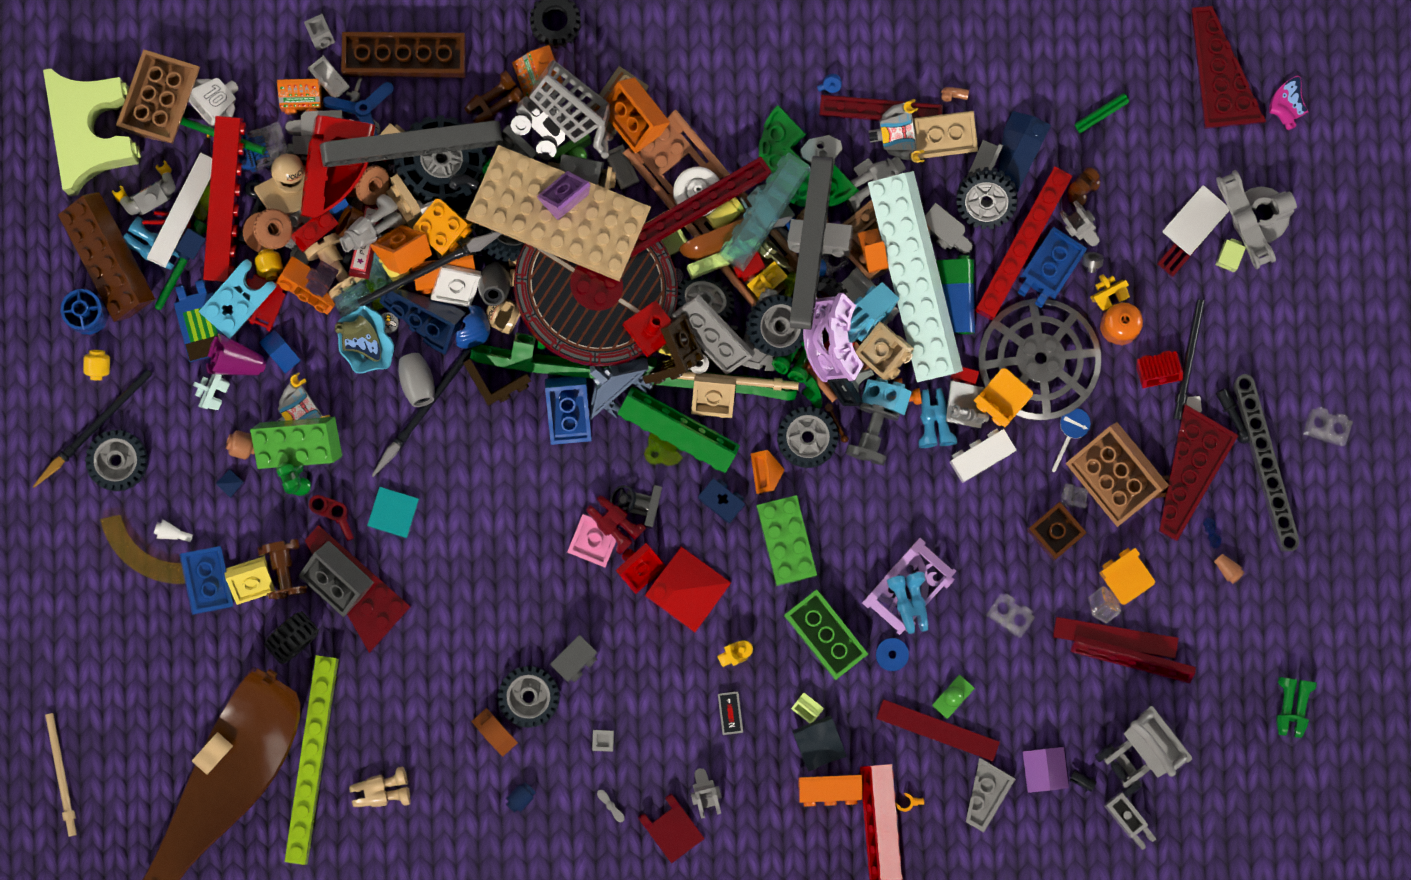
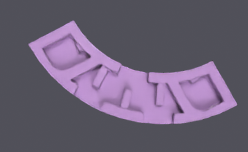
[803,293,864,382]
[862,538,956,635]

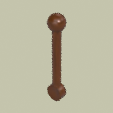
[825,404,849,443]

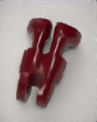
[586,495,646,555]

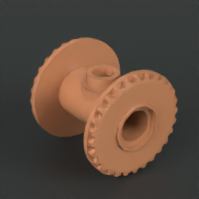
[346,165,390,205]
[243,208,293,252]

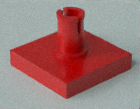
[622,300,672,357]
[615,543,666,594]

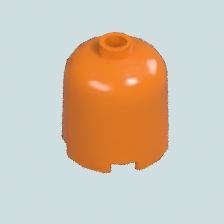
[1100,302,1143,345]

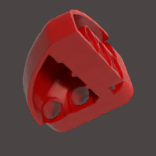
[300,115,375,218]

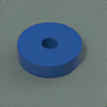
[876,638,909,671]

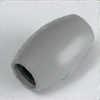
[398,353,435,407]

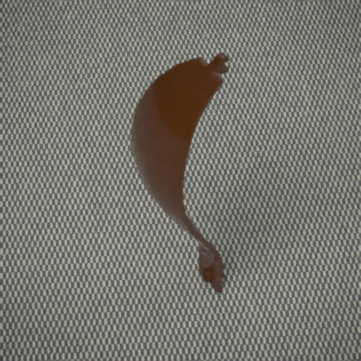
[142,667,300,880]

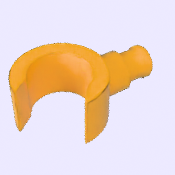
[895,793,924,812]

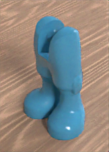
[123,216,180,270]
[919,388,957,448]
[887,572,928,634]

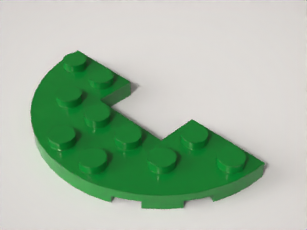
[759,105,859,207]

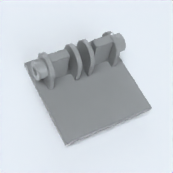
[946,381,989,428]

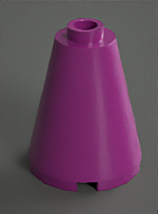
[206,334,266,375]

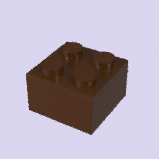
[1027,502,1087,561]

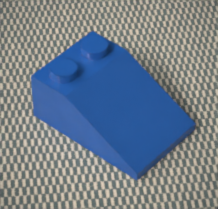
[545,376,592,445]

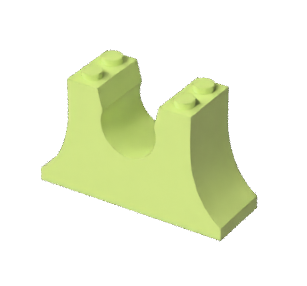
[43,69,141,196]

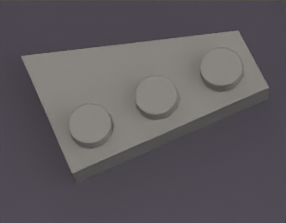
[966,758,1016,833]

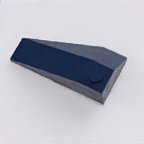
[998,111,1051,193]
[380,289,466,355]

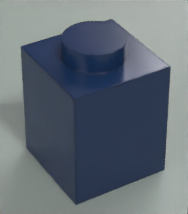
[175,228,206,261]

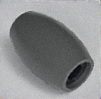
[478,261,511,306]

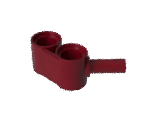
[309,495,354,542]

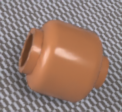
[225,430,255,460]

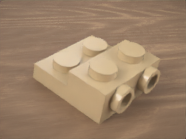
[386,174,421,229]
[856,321,914,380]
[691,376,736,418]

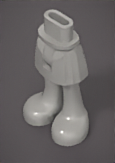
[846,157,906,214]
[340,194,402,252]

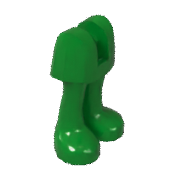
[772,332,823,383]
[276,462,311,496]
[1276,677,1317,738]

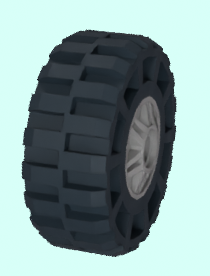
[394,115,487,208]

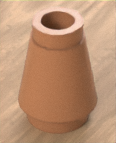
[1214,554,1245,584]

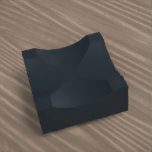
[792,716,847,772]

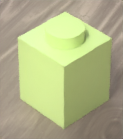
[1215,239,1246,272]

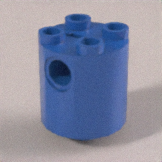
[60,289,108,335]

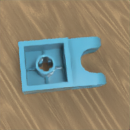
[199,259,277,339]
[829,282,900,343]

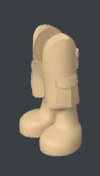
[349,767,411,807]

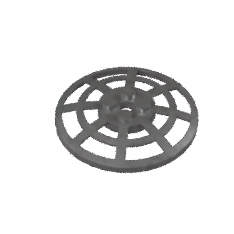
[978,299,1101,421]

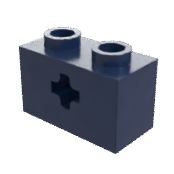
[698,478,745,525]

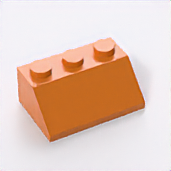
[606,77,670,153]
[412,255,476,296]
[798,775,862,807]

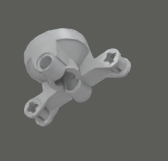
[1216,170,1297,269]

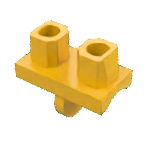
[747,261,788,299]
[1090,274,1130,311]
[717,640,753,667]

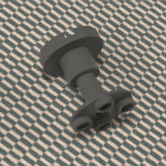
[846,402,900,466]

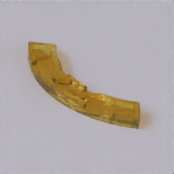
[100,515,185,584]

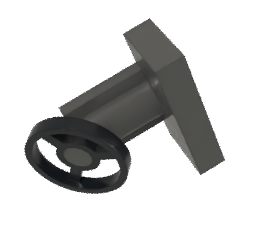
[610,485,662,528]

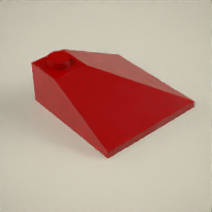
[645,547,731,632]

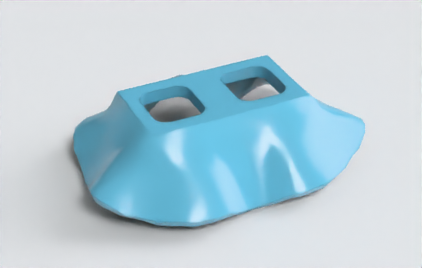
[338,305,394,373]

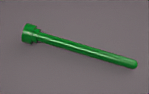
[155,219,207,310]

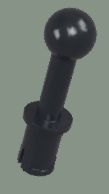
[1215,388,1249,444]

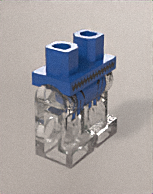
[240,121,288,173]

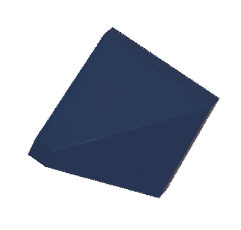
[216,469,245,498]

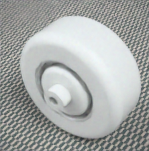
[673,167,720,217]

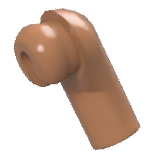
[941,87,969,102]

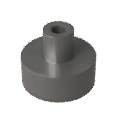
[1082,252,1104,273]

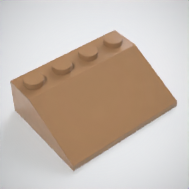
[116,49,200,144]
[1065,422,1169,527]

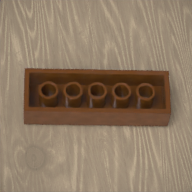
[341,32,466,78]
[58,192,155,322]

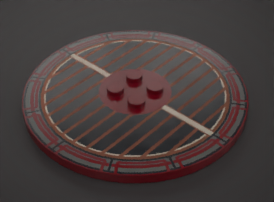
[514,241,678,366]

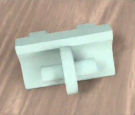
[193,374,230,410]

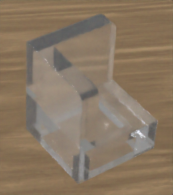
[1061,483,1088,509]
[1089,586,1121,624]

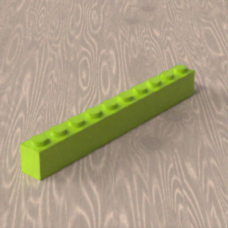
[284,655,339,865]

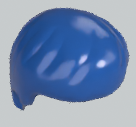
[456,305,490,348]

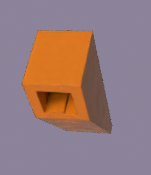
[275,256,335,315]

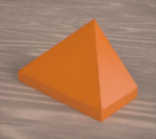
[751,450,785,494]

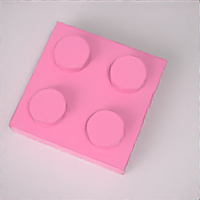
[567,514,621,568]

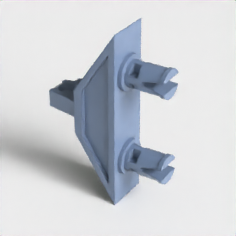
[590,358,653,419]

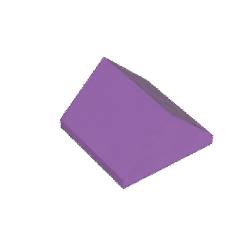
[537,171,590,220]
[1023,747,1069,793]

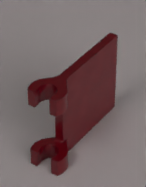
[638,793,705,864]

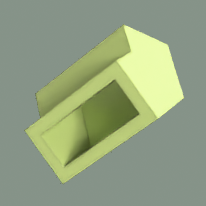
[791,693,824,723]

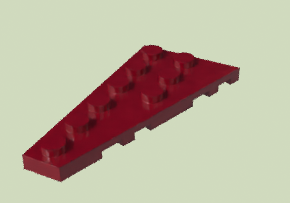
[1191,6,1266,129]
[1158,404,1238,541]
[305,525,411,653]

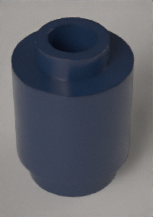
[506,782,536,813]

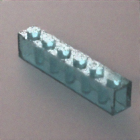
[720,152,811,272]

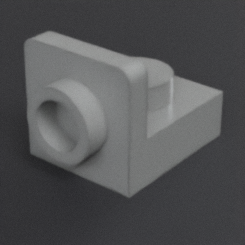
[304,14,335,50]

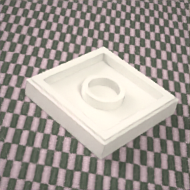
[431,264,482,307]

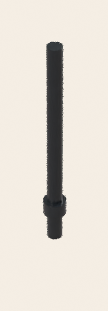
[1173,299,1205,420]

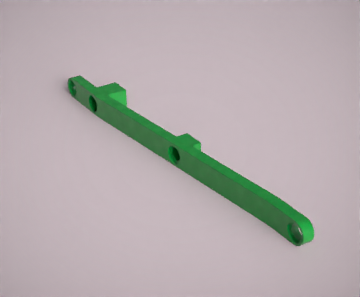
[470,332,797,401]

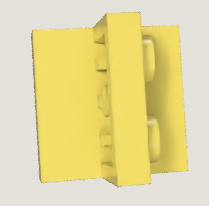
[224,556,276,605]

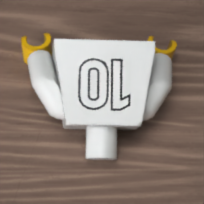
[188,78,238,142]

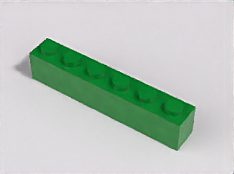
[617,386,740,473]

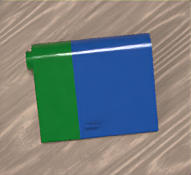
[936,255,975,335]

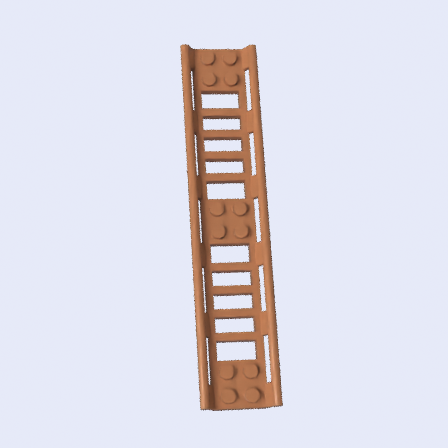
[623,110,870,403]

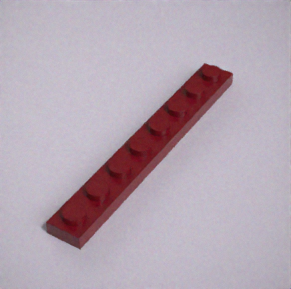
[630,157,772,257]

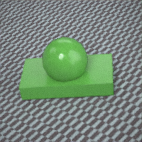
[553,134,592,163]
[932,675,975,719]

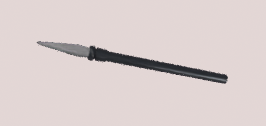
[358,232,501,307]
[372,348,471,477]

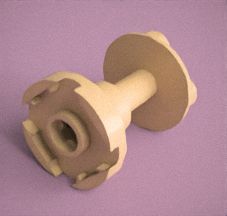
[304,232,365,299]

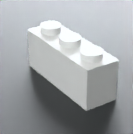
[950,429,1016,483]

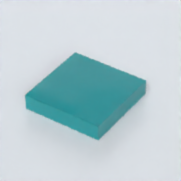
[367,487,419,538]

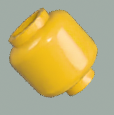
[254,249,283,281]
[83,350,110,380]

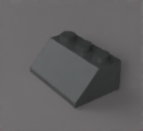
[299,541,374,617]

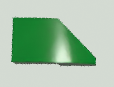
[802,373,822,409]

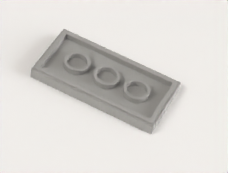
[670,294,755,375]

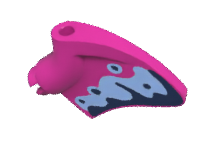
[1269,76,1308,130]

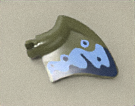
[335,315,381,362]

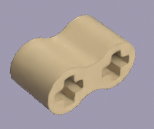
[192,732,233,775]

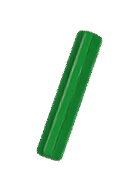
[1074,93,1129,133]

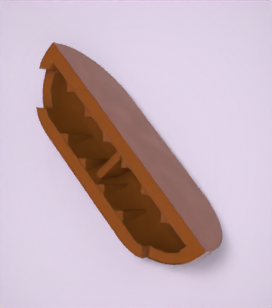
[679,217,756,261]

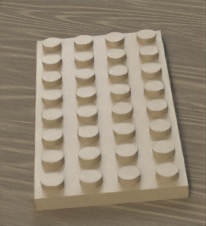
[466,145,651,282]

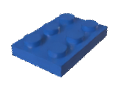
[179,546,233,615]

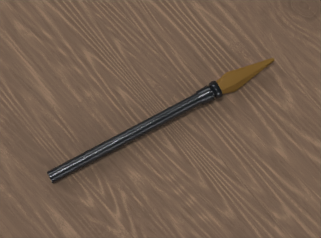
[33,369,153,488]

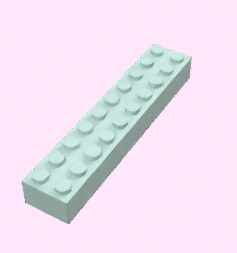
[868,171,963,382]

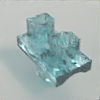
[368,253,392,290]
[332,281,370,318]

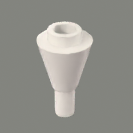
[690,354,709,374]
[154,519,193,542]

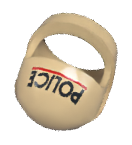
[271,153,305,194]
[486,298,520,334]

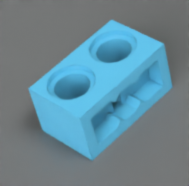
[862,378,911,415]

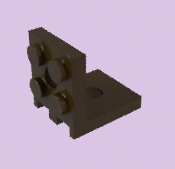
[643,313,704,385]
[463,358,531,406]

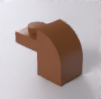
[471,708,518,757]

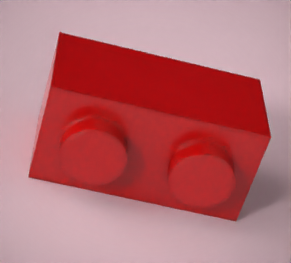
[950,367,979,385]

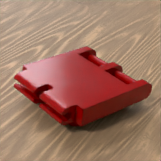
[246,274,286,332]

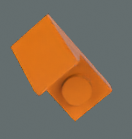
[858,228,888,273]

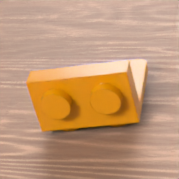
[413,199,474,255]
[974,368,1033,427]
[1099,547,1155,605]

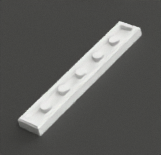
[147,153,212,268]

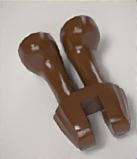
[464,70,524,123]
[1067,167,1100,206]

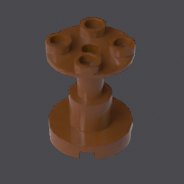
[257,539,308,600]

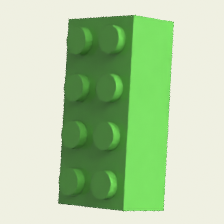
[250,417,342,469]
[756,495,817,587]
[784,589,868,680]

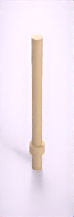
[677,372,799,391]
[45,713,77,837]

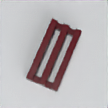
[1157,243,1199,277]

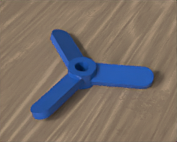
[323,82,394,136]

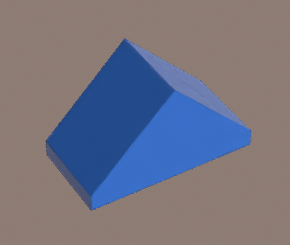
[259,329,301,374]

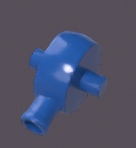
[817,74,842,93]

